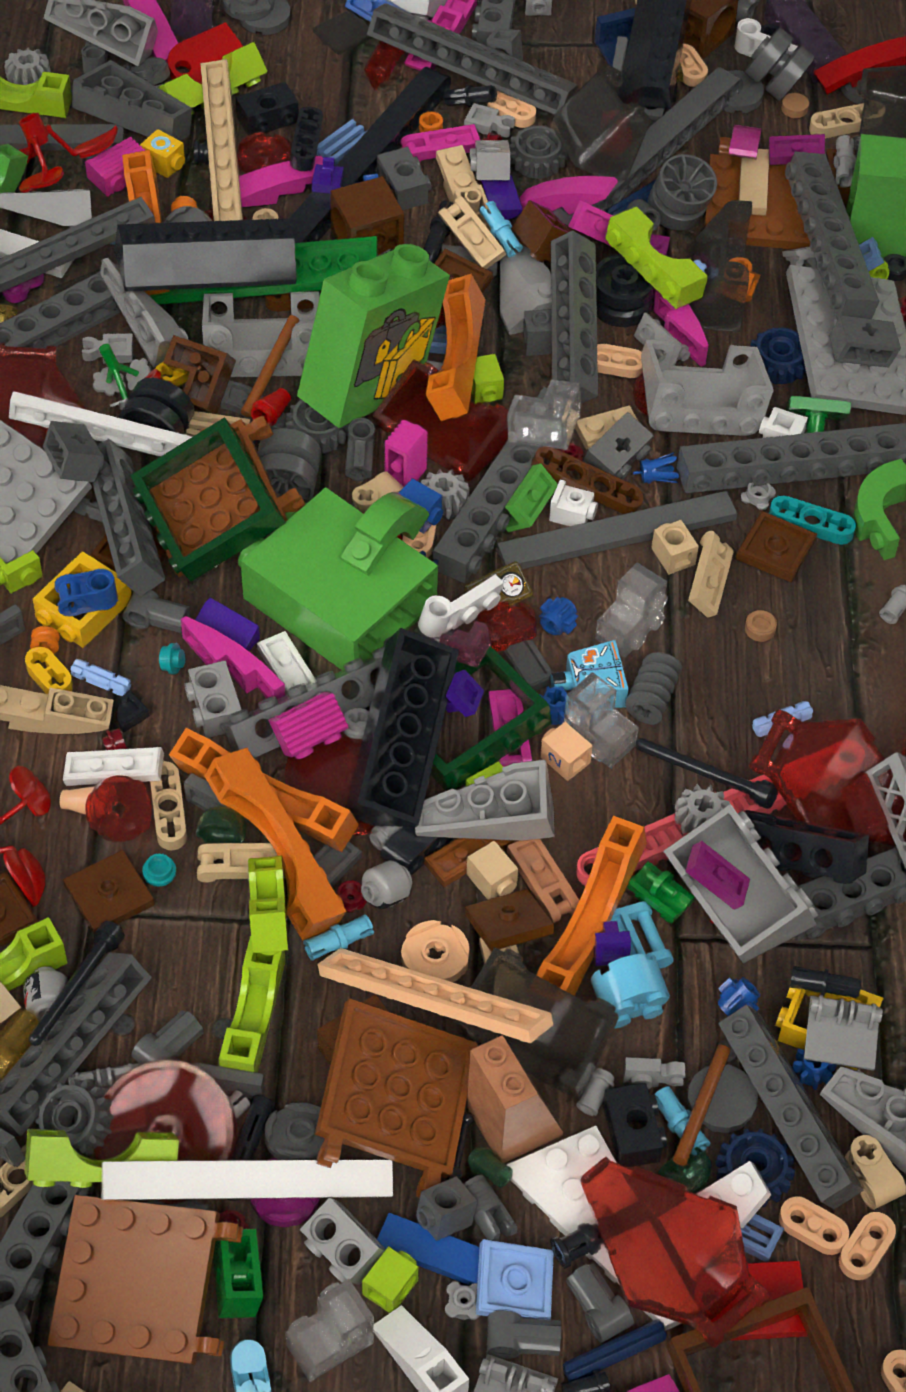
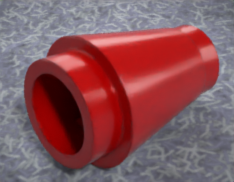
[251,388,291,426]

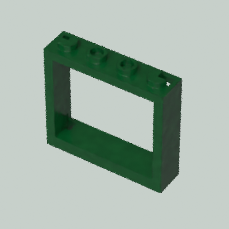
[130,417,286,581]
[430,635,552,791]

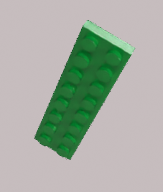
[149,236,378,305]

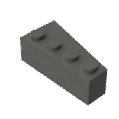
[72,60,192,141]

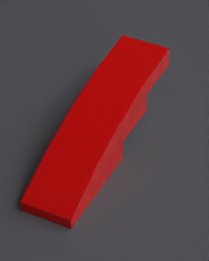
[813,36,906,95]

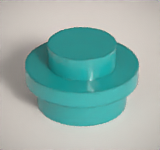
[159,643,185,675]
[142,854,176,887]

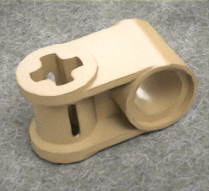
[352,472,404,514]
[845,1135,906,1210]

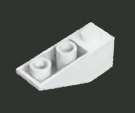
[371,1305,469,1392]

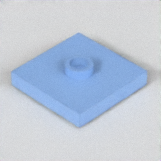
[476,1239,554,1320]

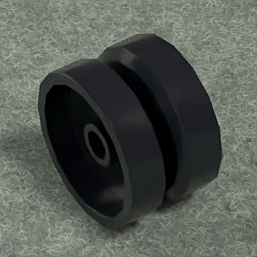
[596,254,655,328]
[118,378,194,434]

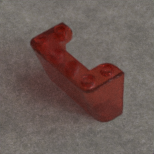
[372,359,516,481]

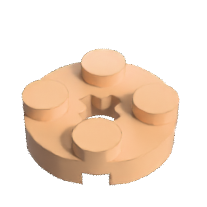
[401,920,470,982]

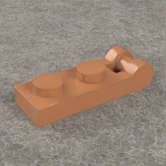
[507,839,579,923]

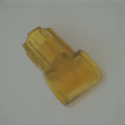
[0,1010,39,1080]

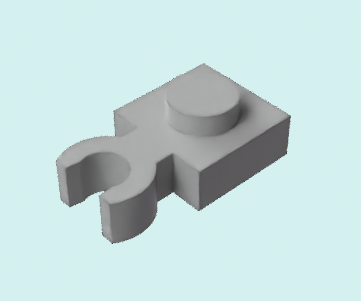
[464,103,515,137]
[82,333,133,364]
[623,1057,685,1089]

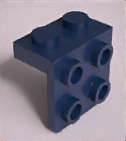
[595,8,636,70]

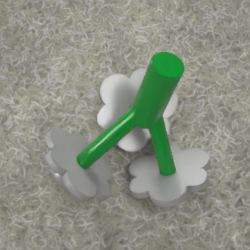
[93,344,151,410]

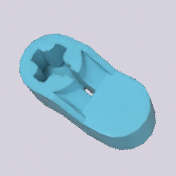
[230,1339,271,1392]

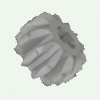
[4,47,51,85]
[421,468,469,520]
[674,784,730,834]

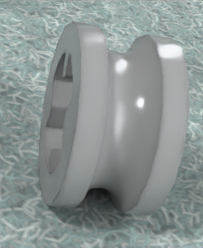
[344,708,369,739]

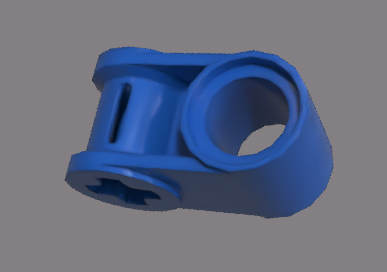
[54,569,118,617]

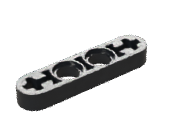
[290,107,323,171]

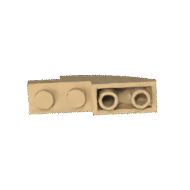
[436,145,491,231]
[0,685,114,734]

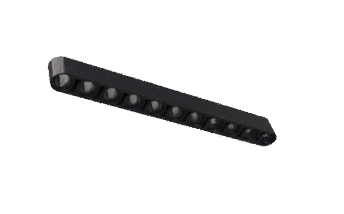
[288,67,451,243]

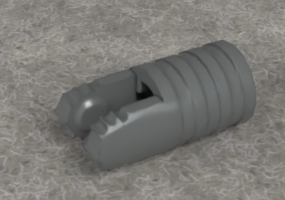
[464,1175,518,1241]

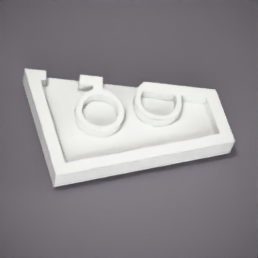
[659,1161,771,1283]

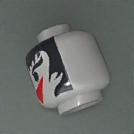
[361,860,412,910]
[23,967,68,1020]

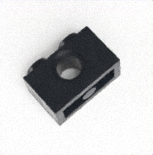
[235,82,299,138]
[602,1083,667,1169]

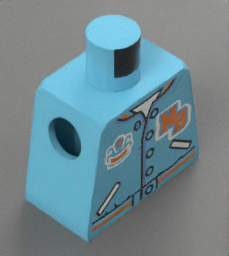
[550,640,628,708]

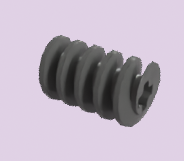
[625,652,683,725]

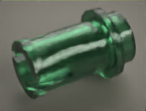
[468,1147,513,1188]

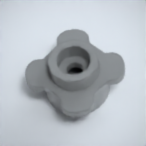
[741,482,776,510]
[445,1282,480,1320]

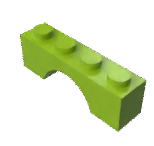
[157,42,268,115]
[0,72,72,118]
[605,206,708,309]
[248,856,288,955]
[0,917,68,991]
[219,936,285,1073]
[24,1129,179,1188]

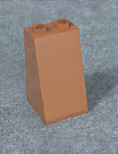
[467,1035,563,1166]

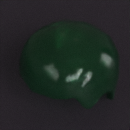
[196,805,247,844]
[655,1147,712,1198]

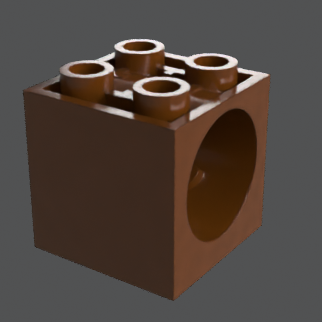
[683,0,739,60]
[330,176,404,255]

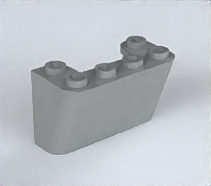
[202,291,320,377]
[641,340,774,436]
[664,804,818,964]

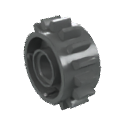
[509,126,568,179]
[286,399,349,453]
[36,1078,114,1156]

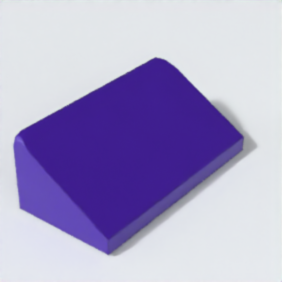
[481,175,523,220]
[195,597,260,651]

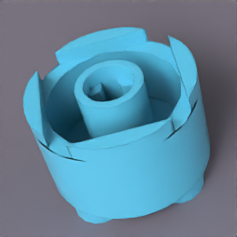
[591,954,670,1028]

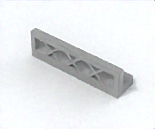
[865,752,906,868]

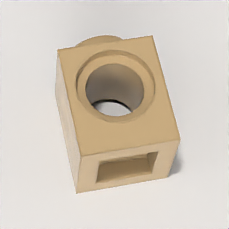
[652,520,699,575]

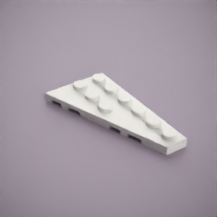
[500,1126,697,1330]

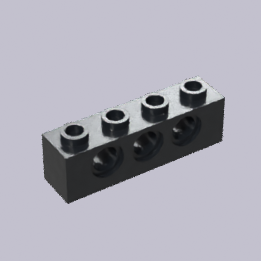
[744,810,869,884]

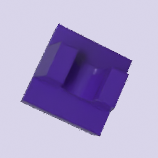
[312,157,344,194]
[446,670,484,717]
[594,921,631,966]

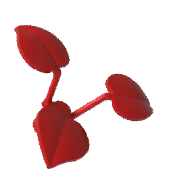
[19,113,118,193]
[0,766,51,907]

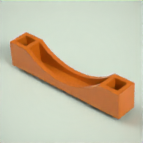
[122,150,170,295]
[426,274,486,421]
[169,728,359,853]
[204,748,347,941]
[529,815,647,1018]

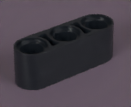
[380,827,453,875]

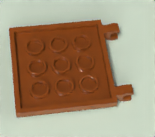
[703,137,810,249]
[150,416,306,577]
[315,999,478,1198]
[47,1195,243,1365]

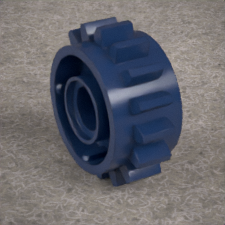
[750,328,806,384]
[715,1129,795,1207]

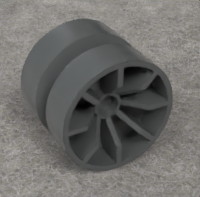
[744,27,815,101]
[648,154,717,231]
[257,428,322,503]

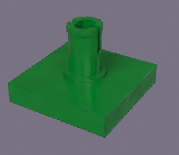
[786,396,851,433]

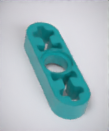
[769,496,856,545]

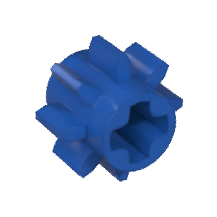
[539,597,578,635]
[540,686,575,725]
[717,977,760,1016]
[792,1048,837,1090]

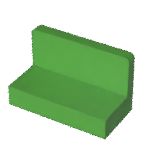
[505,463,558,532]

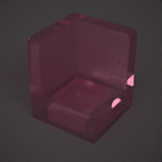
[439,621,491,668]

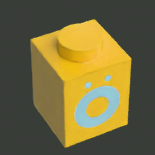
[140,129,185,178]

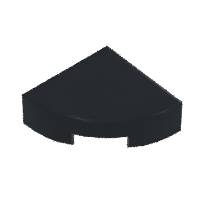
[117,690,150,733]

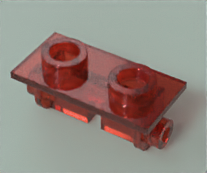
[364,41,405,90]
[839,773,889,843]

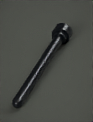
[635,738,779,809]
[29,921,125,1046]

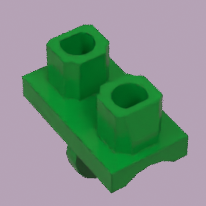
[626,861,695,923]

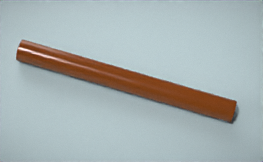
[240,315,300,418]
[673,1045,731,1166]

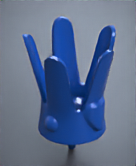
[633,452,679,484]

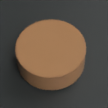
[781,93,809,118]
[745,610,777,642]

